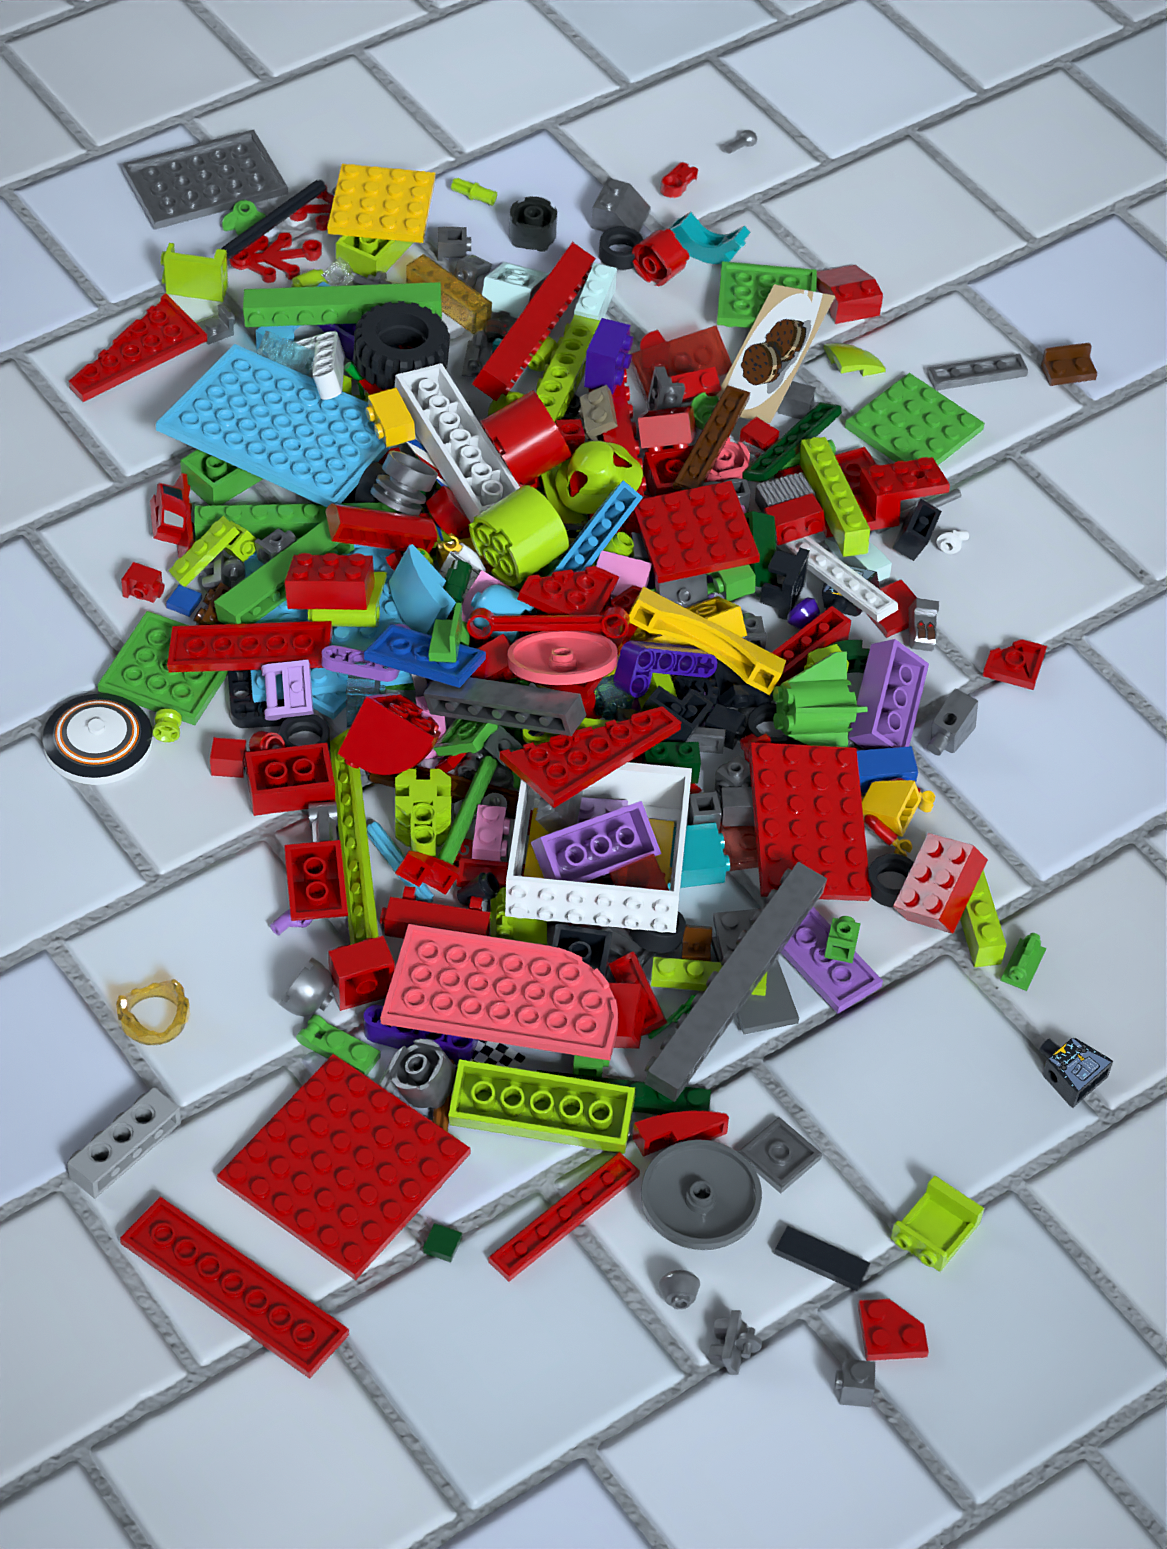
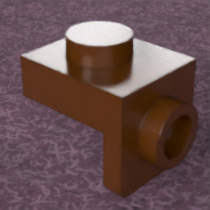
[682,925,712,962]

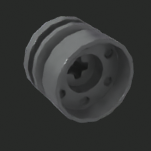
[371,451,438,516]

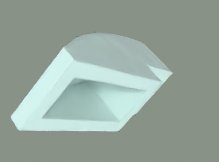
[825,537,892,581]

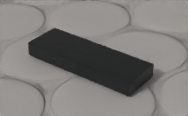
[774,1226,870,1291]

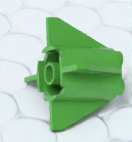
[773,651,868,747]

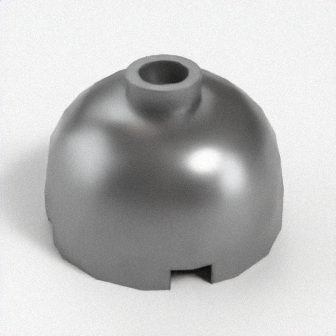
[279,957,334,1017]

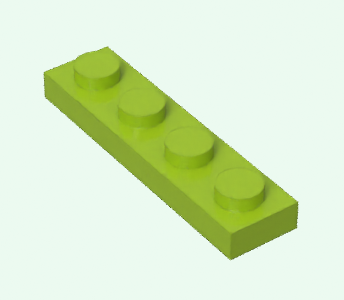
[651,957,767,996]

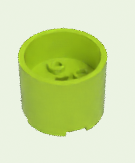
[469,485,569,586]

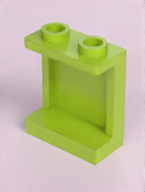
[161,243,228,302]
[890,1175,984,1272]

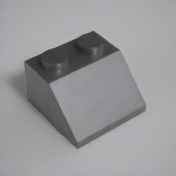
[591,178,651,233]

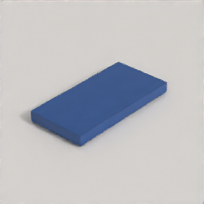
[364,624,486,688]

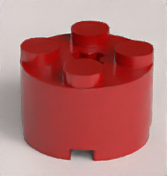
[632,229,690,286]

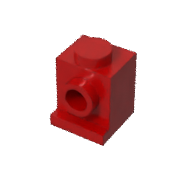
[121,562,165,603]

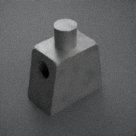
[927,688,978,756]

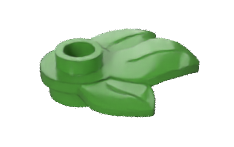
[222,200,268,236]

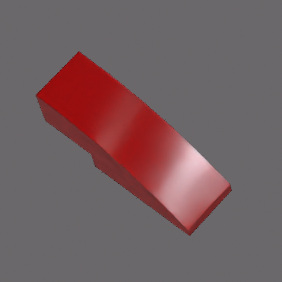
[632,1111,729,1157]

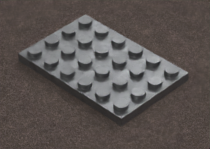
[122,129,288,230]

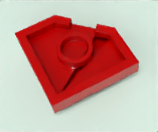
[983,639,1047,690]
[858,1299,929,1361]

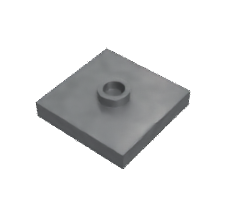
[655,573,708,608]

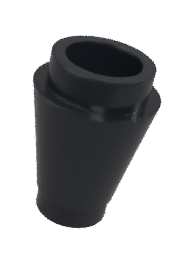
[457,872,500,906]

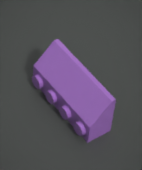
[848,639,929,750]

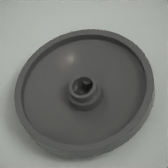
[641,1140,762,1250]

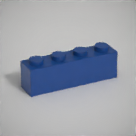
[857,746,918,793]

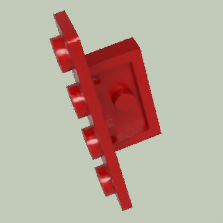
[150,473,195,559]

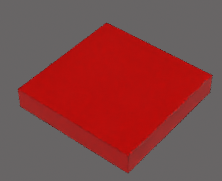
[867,579,917,638]

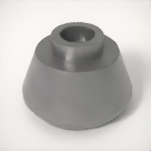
[658,1270,700,1310]

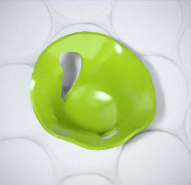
[555,441,643,514]

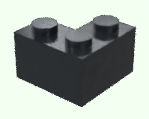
[639,686,713,742]

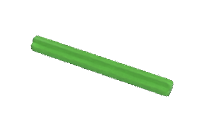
[438,756,498,865]

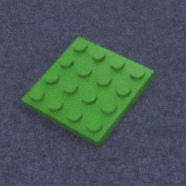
[717,261,817,329]
[845,373,985,465]
[98,611,228,726]

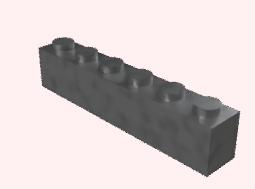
[423,677,586,736]

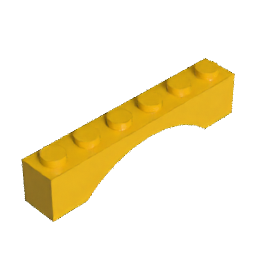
[629,586,786,695]

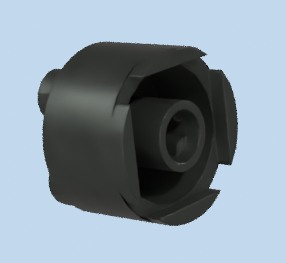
[509,196,557,252]

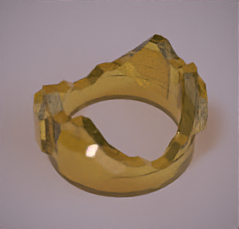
[116,979,190,1045]

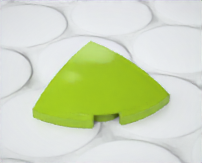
[823,343,886,376]

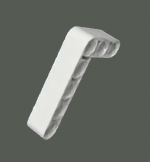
[269,331,345,400]

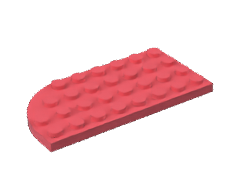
[380,924,618,1061]

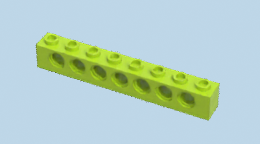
[536,315,600,422]

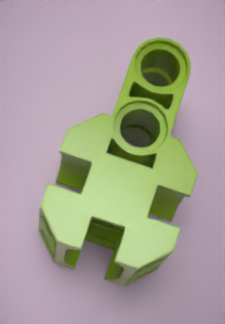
[395,769,451,857]

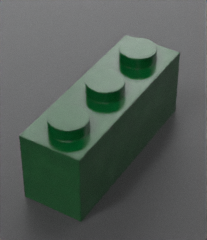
[744,511,777,597]

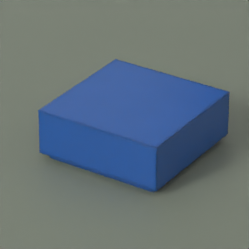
[166,585,202,617]

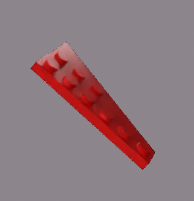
[69,293,207,402]

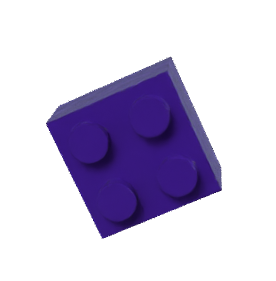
[584,318,633,394]

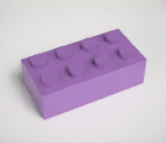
[531,801,661,883]

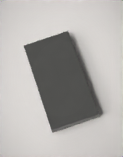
[711,937,799,1035]

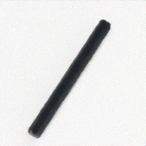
[221,180,326,259]

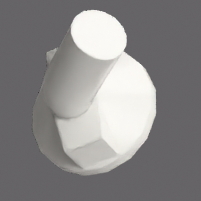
[937,529,969,554]

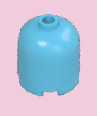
[471,584,538,643]

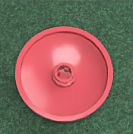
[508,631,617,685]

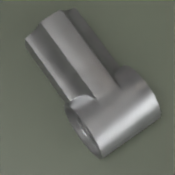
[308,801,338,842]

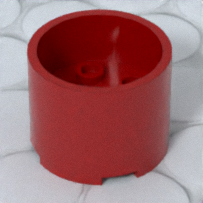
[480,390,572,487]

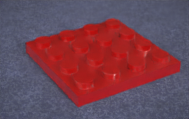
[633,480,760,584]

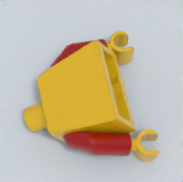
[861,778,935,857]

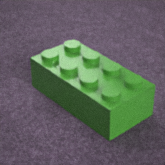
[180,450,263,506]

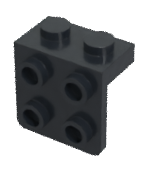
[712,659,778,708]

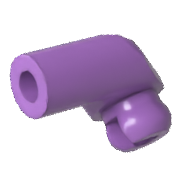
[270,909,313,935]

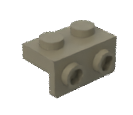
[579,385,618,441]

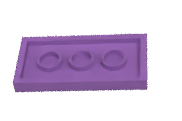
[781,907,883,1014]

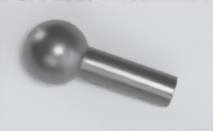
[725,130,757,154]

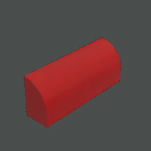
[325,504,438,554]

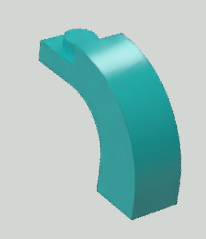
[669,212,751,264]

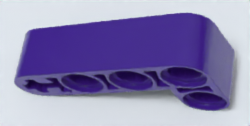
[614,640,718,698]
[364,1005,478,1065]

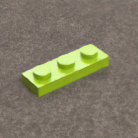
[168,515,240,587]

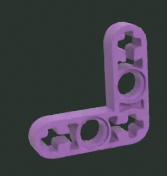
[321,624,411,682]

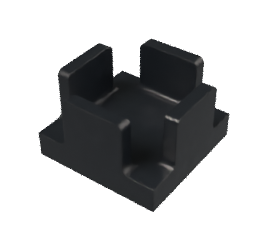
[760,547,810,620]

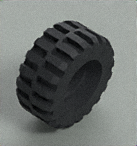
[353,301,450,390]

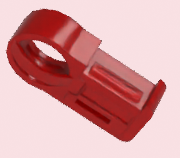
[660,162,698,198]

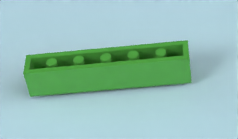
[214,519,354,624]

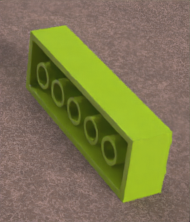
[449,1059,635,1154]

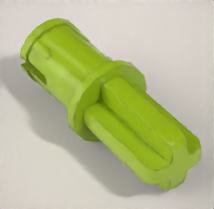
[451,178,497,206]

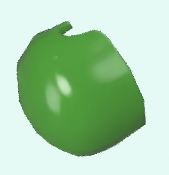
[690,393,719,430]

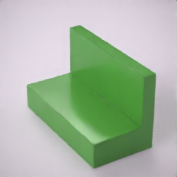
[429,603,463,662]

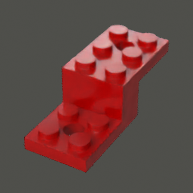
[823,457,950,538]

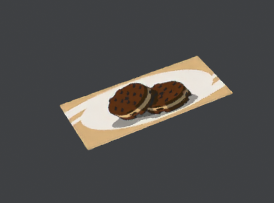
[716,285,835,423]

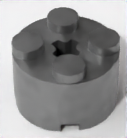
[389,1039,457,1109]

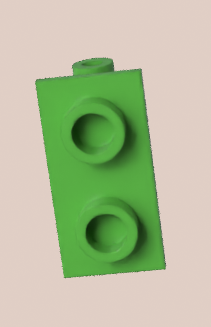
[1000,933,1047,991]

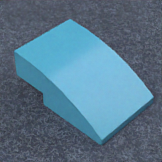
[389,544,456,636]

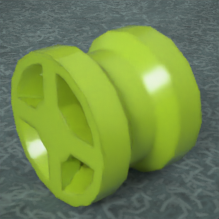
[153,709,182,743]

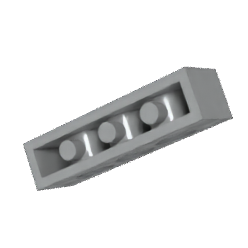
[67,1087,181,1199]

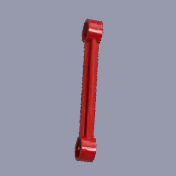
[467,607,630,639]

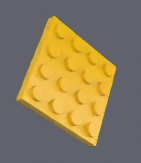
[328,164,435,243]

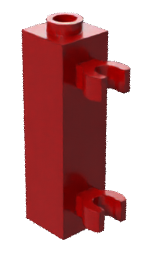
[380,886,491,939]

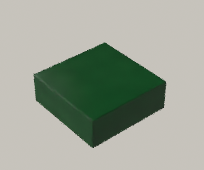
[423,1223,462,1263]

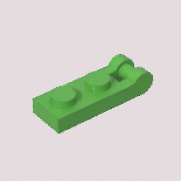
[296,1014,381,1076]

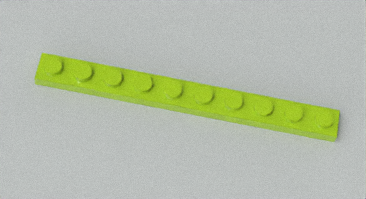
[330,728,379,945]

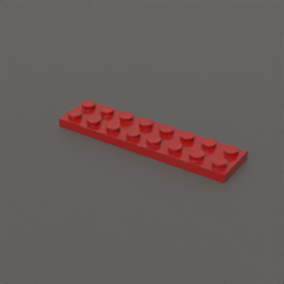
[120,1196,349,1379]

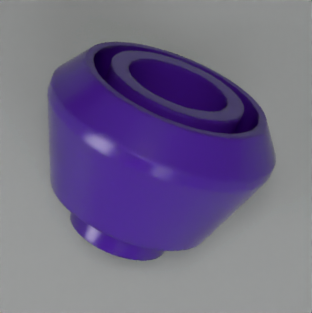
[787,597,821,630]

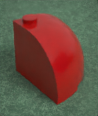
[337,692,441,775]

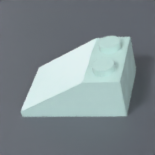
[480,262,550,318]

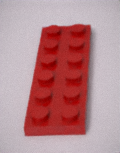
[167,621,333,673]

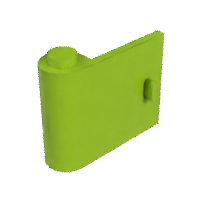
[308,572,387,627]

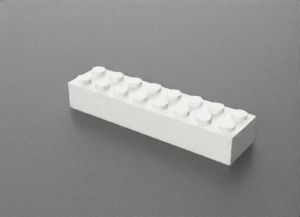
[395,363,520,523]

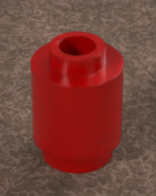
[249,731,285,752]

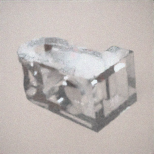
[322,257,354,286]

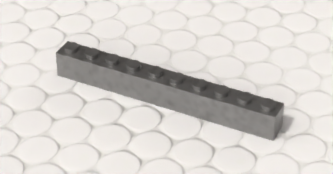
[644,862,827,1102]

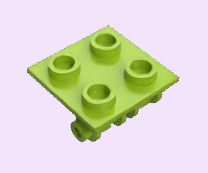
[490,887,547,945]

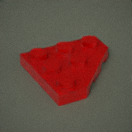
[517,566,619,632]

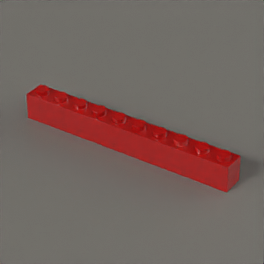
[472,242,596,401]

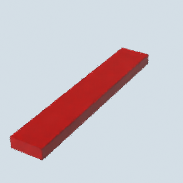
[488,1152,640,1282]

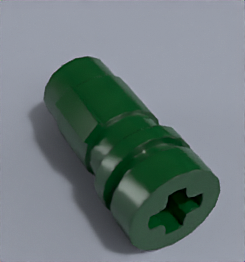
[443,560,473,618]

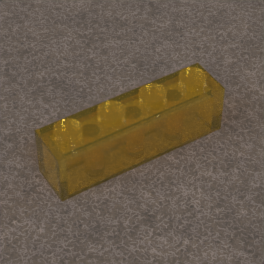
[406,254,492,335]

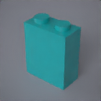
[667,822,730,890]

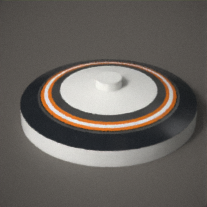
[43,693,153,785]

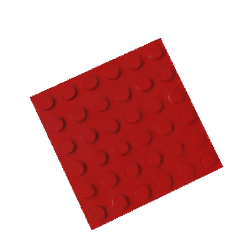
[217,1054,471,1281]

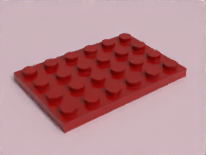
[748,742,871,901]

